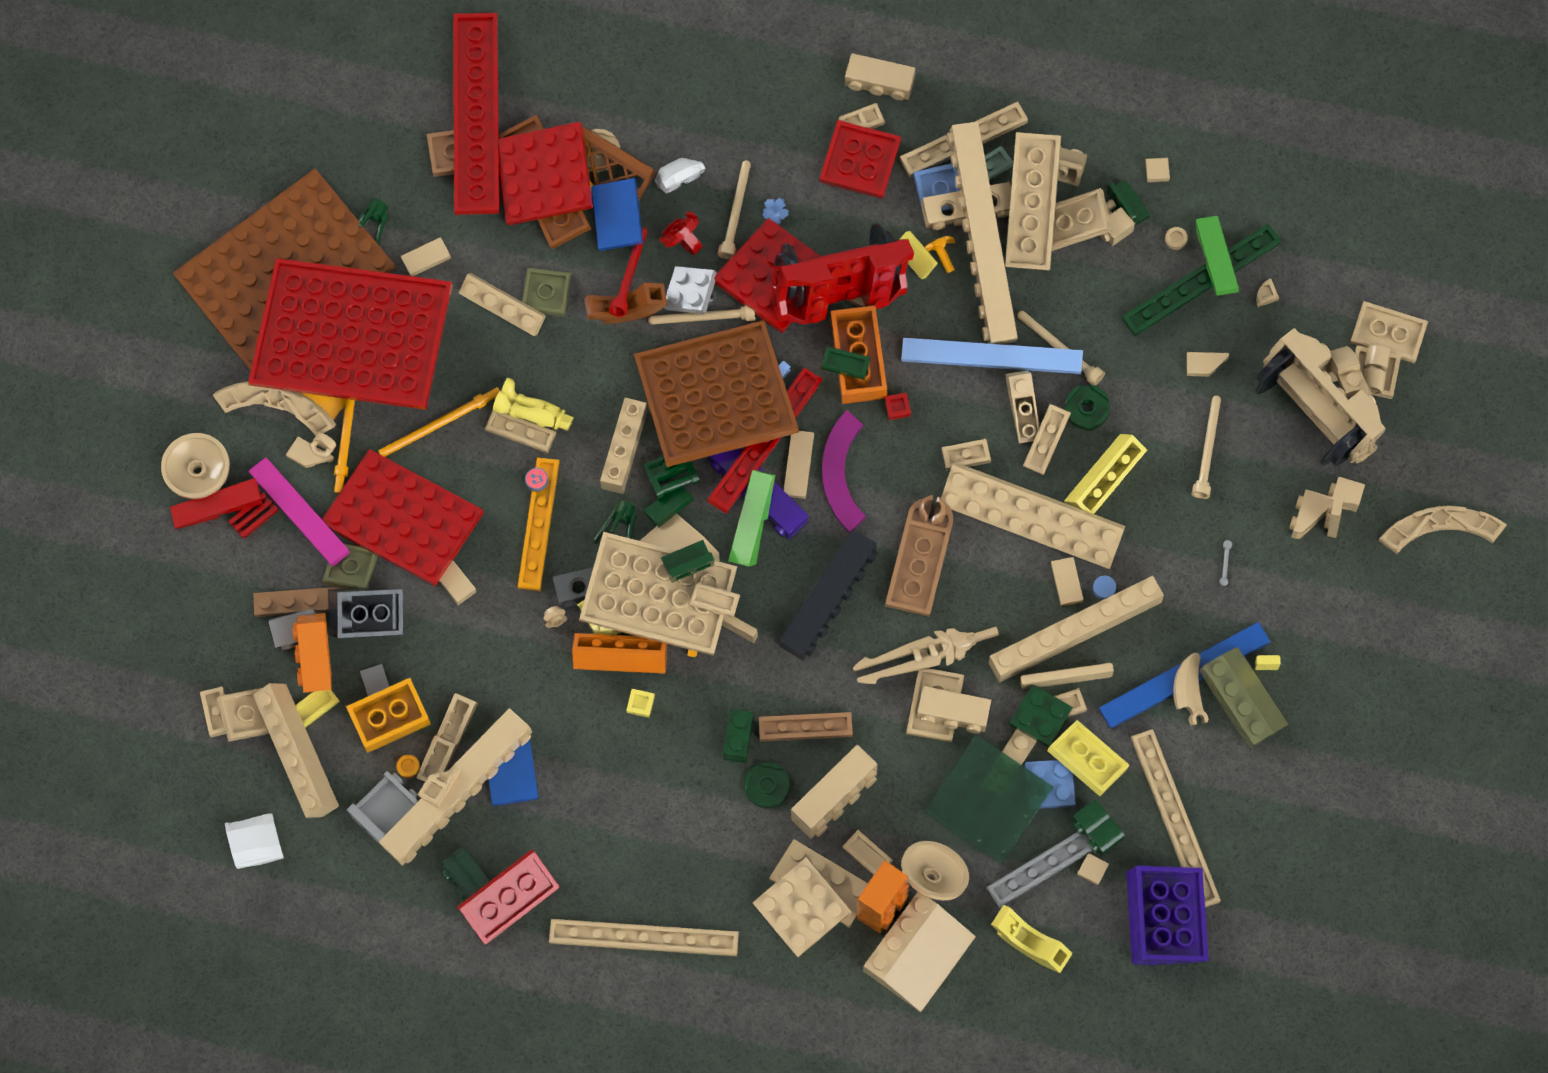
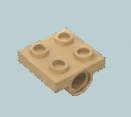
[1355,345,1401,399]

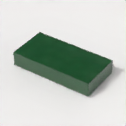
[821,346,871,380]
[644,487,694,528]

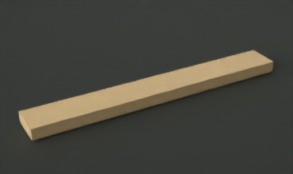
[1131,729,1221,907]
[549,919,739,956]

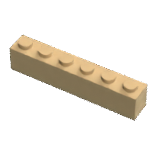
[253,683,339,818]

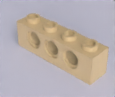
[921,182,1011,230]
[600,398,648,494]

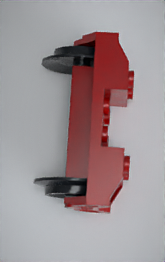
[771,223,914,324]

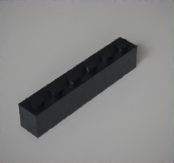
[780,529,878,661]

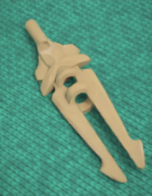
[853,627,999,684]

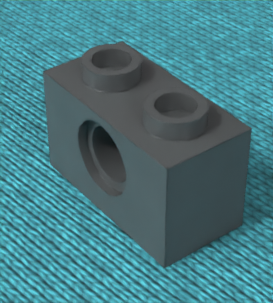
[553,567,593,610]

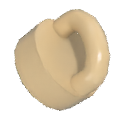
[310,433,336,457]

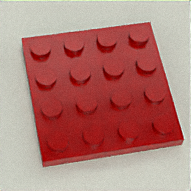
[498,122,593,225]
[714,218,820,334]

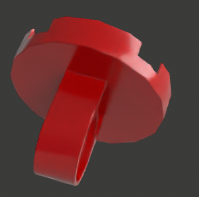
[659,211,702,256]

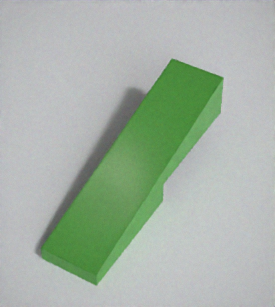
[1196,216,1239,296]
[728,470,775,566]

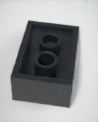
[328,588,403,638]

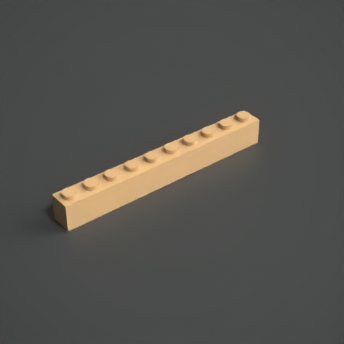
[947,121,1018,345]

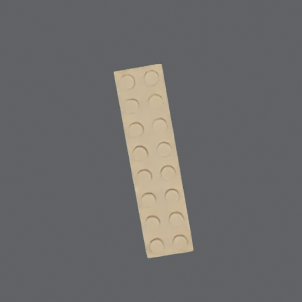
[941,462,1125,569]

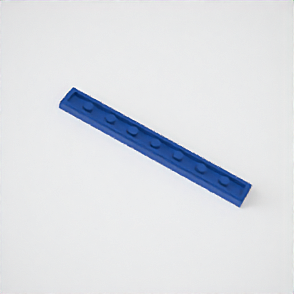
[1099,622,1270,729]

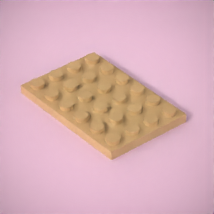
[579,532,737,656]

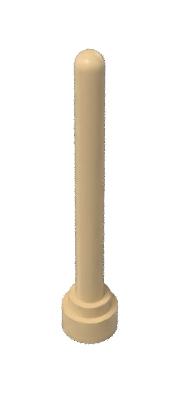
[717,160,751,260]
[648,305,755,325]
[1017,311,1105,386]
[1192,395,1221,499]

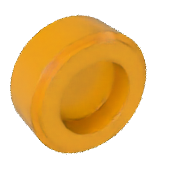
[396,755,420,779]

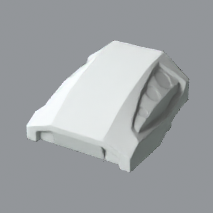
[655,158,705,194]
[225,813,284,869]

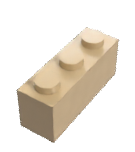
[845,53,915,100]
[917,686,991,734]

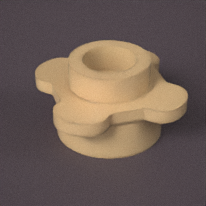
[544,606,567,628]

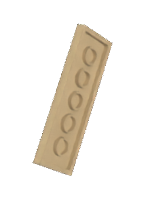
[1005,132,1061,270]

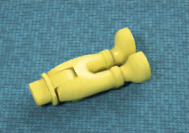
[493,378,574,431]

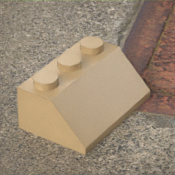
[1058,146,1087,187]

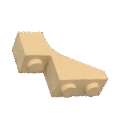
[1289,477,1365,539]

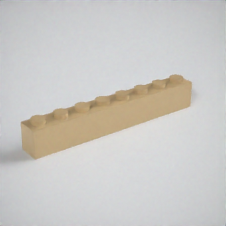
[989,576,1164,683]
[379,708,532,866]

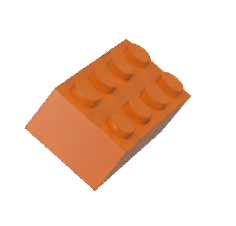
[831,306,887,404]
[857,860,909,934]

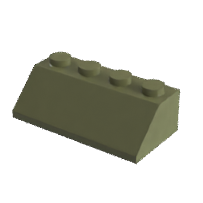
[1199,647,1288,749]

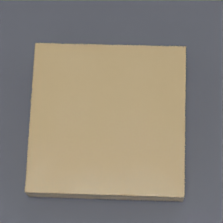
[216,688,270,742]

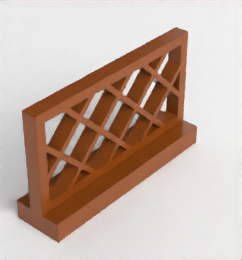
[583,126,659,201]

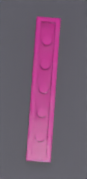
[249,457,350,567]

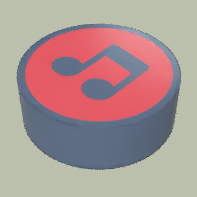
[525,468,548,492]

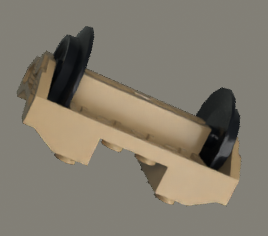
[1255,328,1386,466]

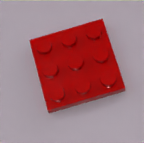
[819,120,901,199]

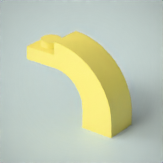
[991,905,1073,973]

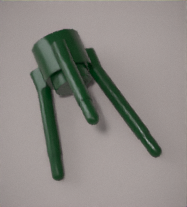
[357,198,389,245]
[593,500,637,543]

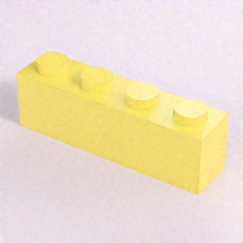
[1064,434,1147,514]

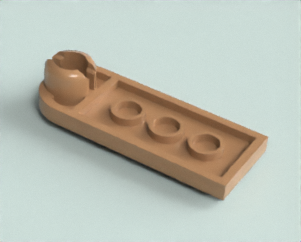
[885,495,953,617]

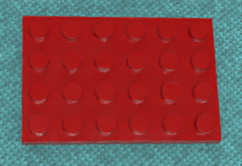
[322,449,484,587]

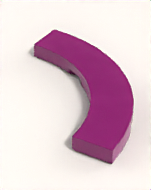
[822,410,866,534]

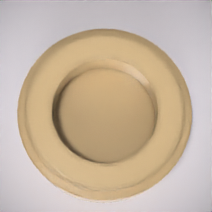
[1165,227,1188,250]

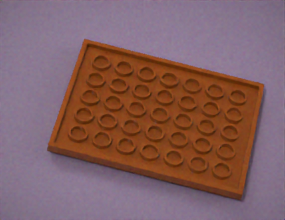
[173,169,396,371]

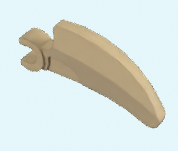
[1173,653,1208,726]

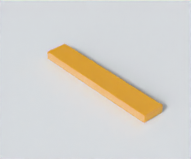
[518,458,560,591]

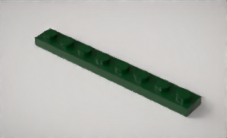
[1122,224,1281,337]

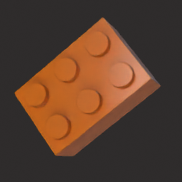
[292,613,332,693]

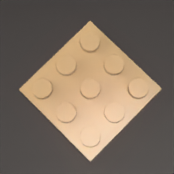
[753,857,852,957]

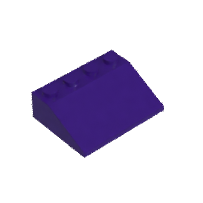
[1126,866,1209,965]

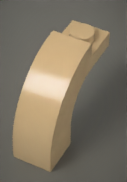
[1326,346,1368,398]

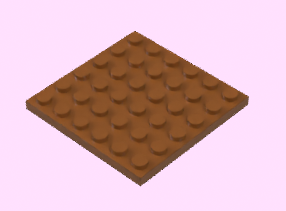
[634,320,799,467]

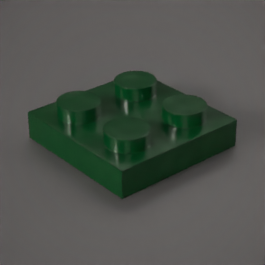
[1009,684,1073,748]

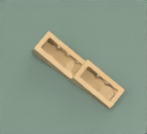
[439,561,476,605]
[416,693,479,782]

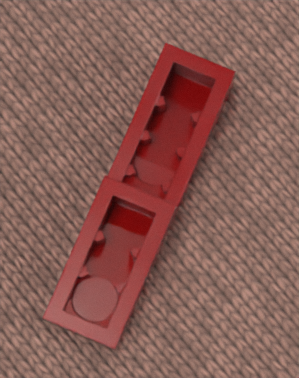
[170,478,263,529]

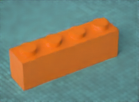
[572,633,667,674]

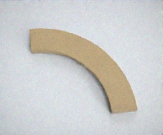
[213,382,336,436]
[1378,506,1507,554]

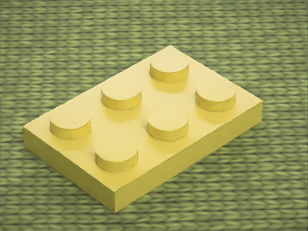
[1047,720,1130,796]

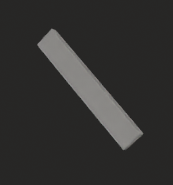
[986,833,1092,908]

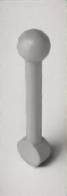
[1219,540,1232,586]

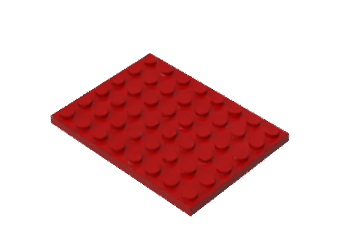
[248,258,452,410]

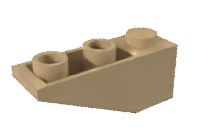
[1005,370,1040,443]

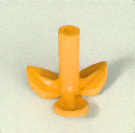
[924,236,955,274]

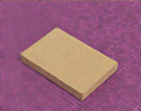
[1052,188,1112,251]
[1350,301,1428,363]
[906,668,964,743]

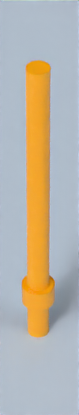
[378,387,500,457]
[334,399,355,494]

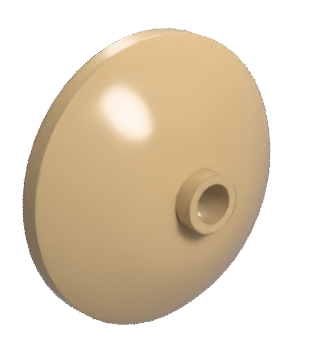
[161,433,230,499]
[901,841,969,900]

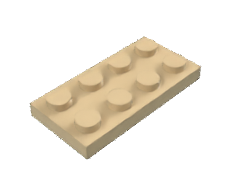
[769,839,868,928]

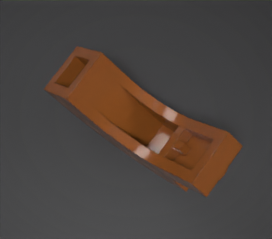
[584,283,667,324]

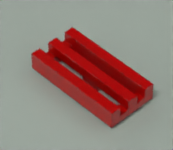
[228,492,279,539]

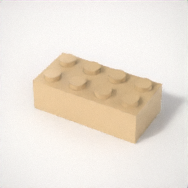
[791,745,877,839]

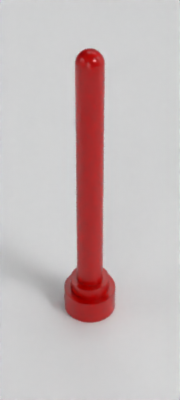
[609,227,648,317]

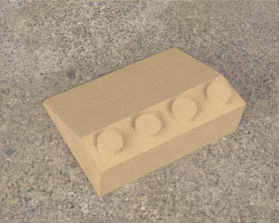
[863,892,976,1012]

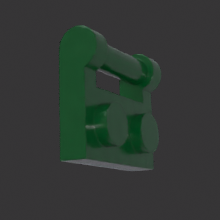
[642,456,700,499]

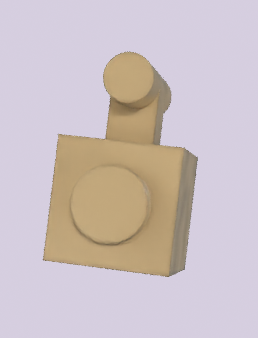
[1099,199,1135,246]

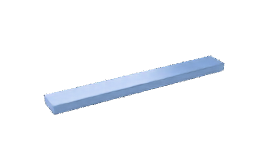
[901,338,1083,374]

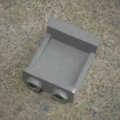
[347,771,420,844]

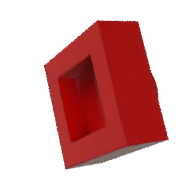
[884,392,911,420]

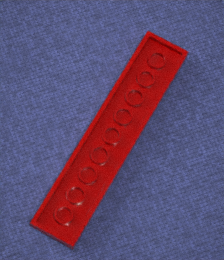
[453,13,499,215]

